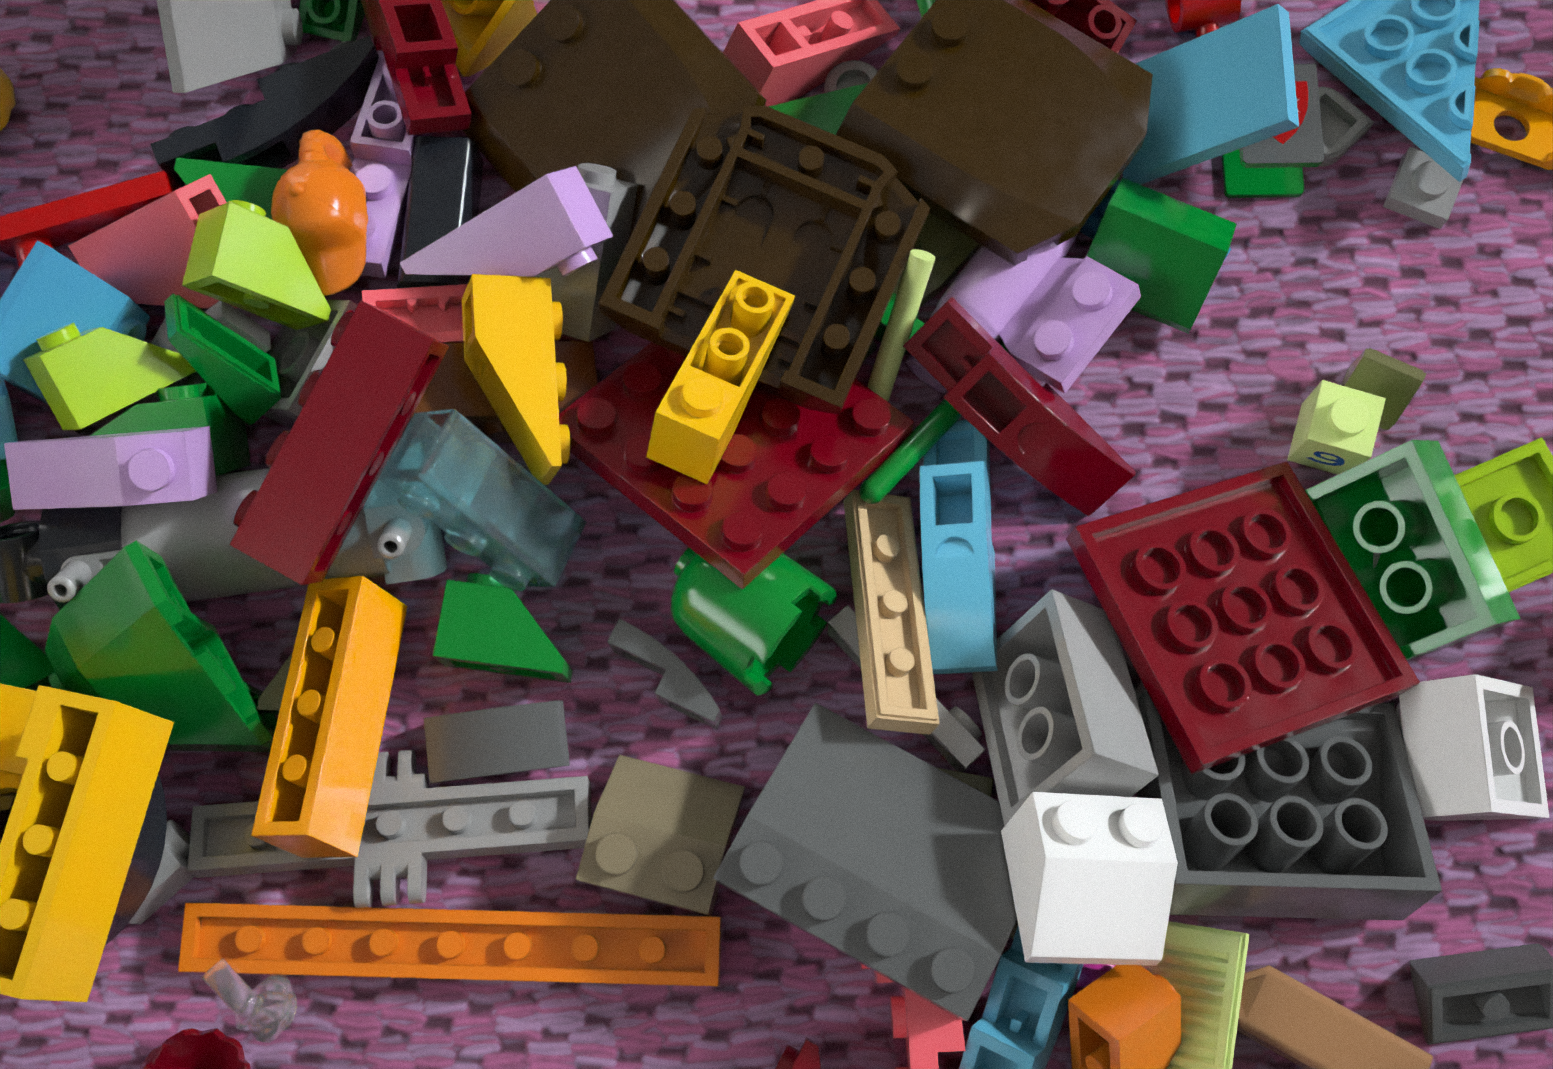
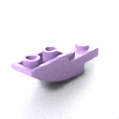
[350,50,432,279]

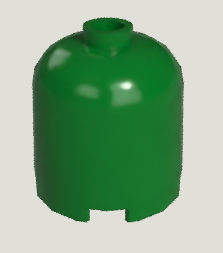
[670,548,838,696]

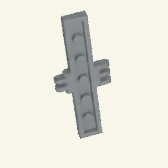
[187,750,592,908]

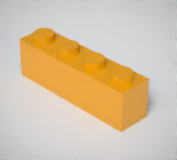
[251,576,408,858]

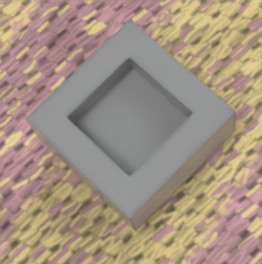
[1383,147,1464,229]

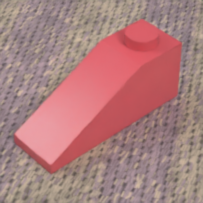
[723,0,900,106]

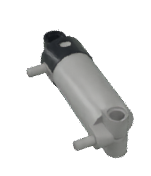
[0,441,448,610]

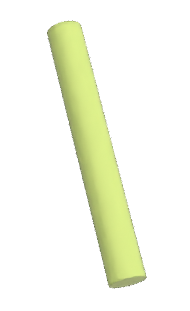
[867,249,935,402]

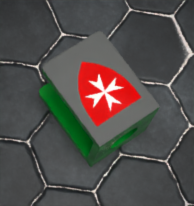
[1221,64,1325,198]

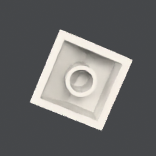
[1395,674,1549,821]
[1001,792,1178,966]

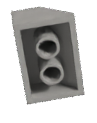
[972,589,1159,826]

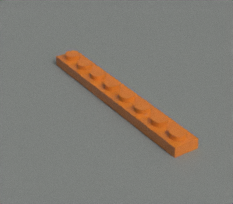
[178,903,722,986]

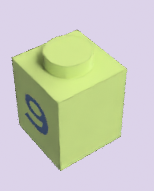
[1287,380,1386,475]

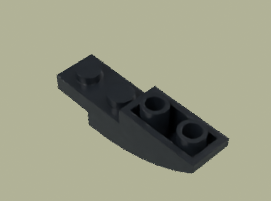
[150,36,379,187]

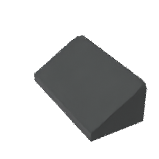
[1410,943,1553,1045]

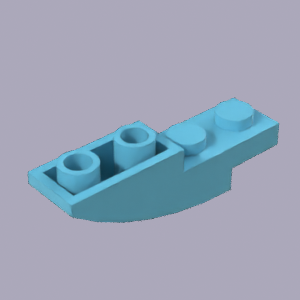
[920,420,998,675]

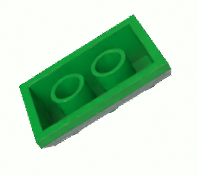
[1305,440,1521,661]

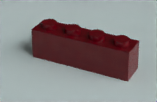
[229,300,449,585]

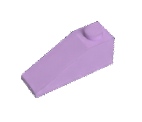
[400,166,613,277]
[4,426,218,510]

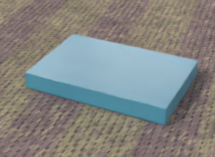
[1122,4,1299,185]

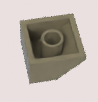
[576,754,745,916]

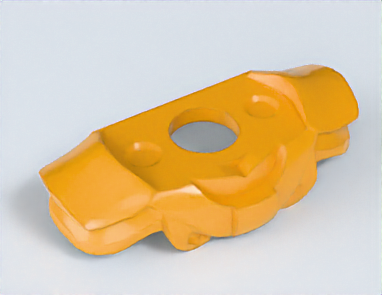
[1471,68,1553,170]

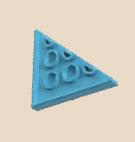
[1299,0,1480,182]

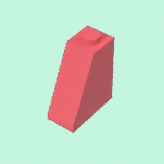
[68,174,238,309]

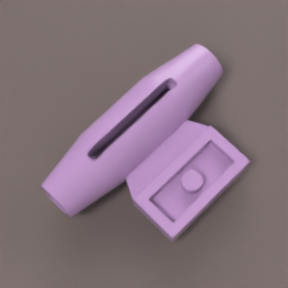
[906,232,1141,394]

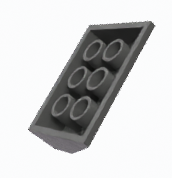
[1137,691,1442,920]
[713,702,1017,1021]

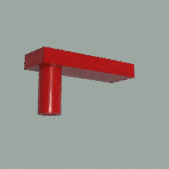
[0,170,181,269]

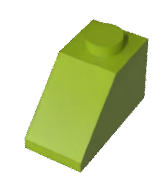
[182,200,331,330]
[23,322,196,430]

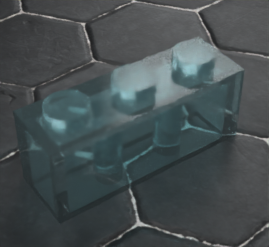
[378,409,587,591]

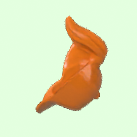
[271,130,368,296]

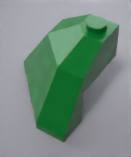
[45,540,277,752]

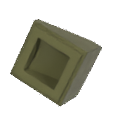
[1341,348,1427,430]

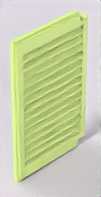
[1141,921,1249,1069]

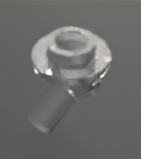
[201,958,297,1043]

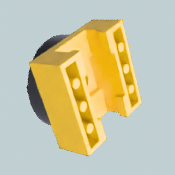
[0,683,174,1002]

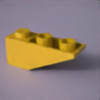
[646,270,795,484]
[462,274,570,485]

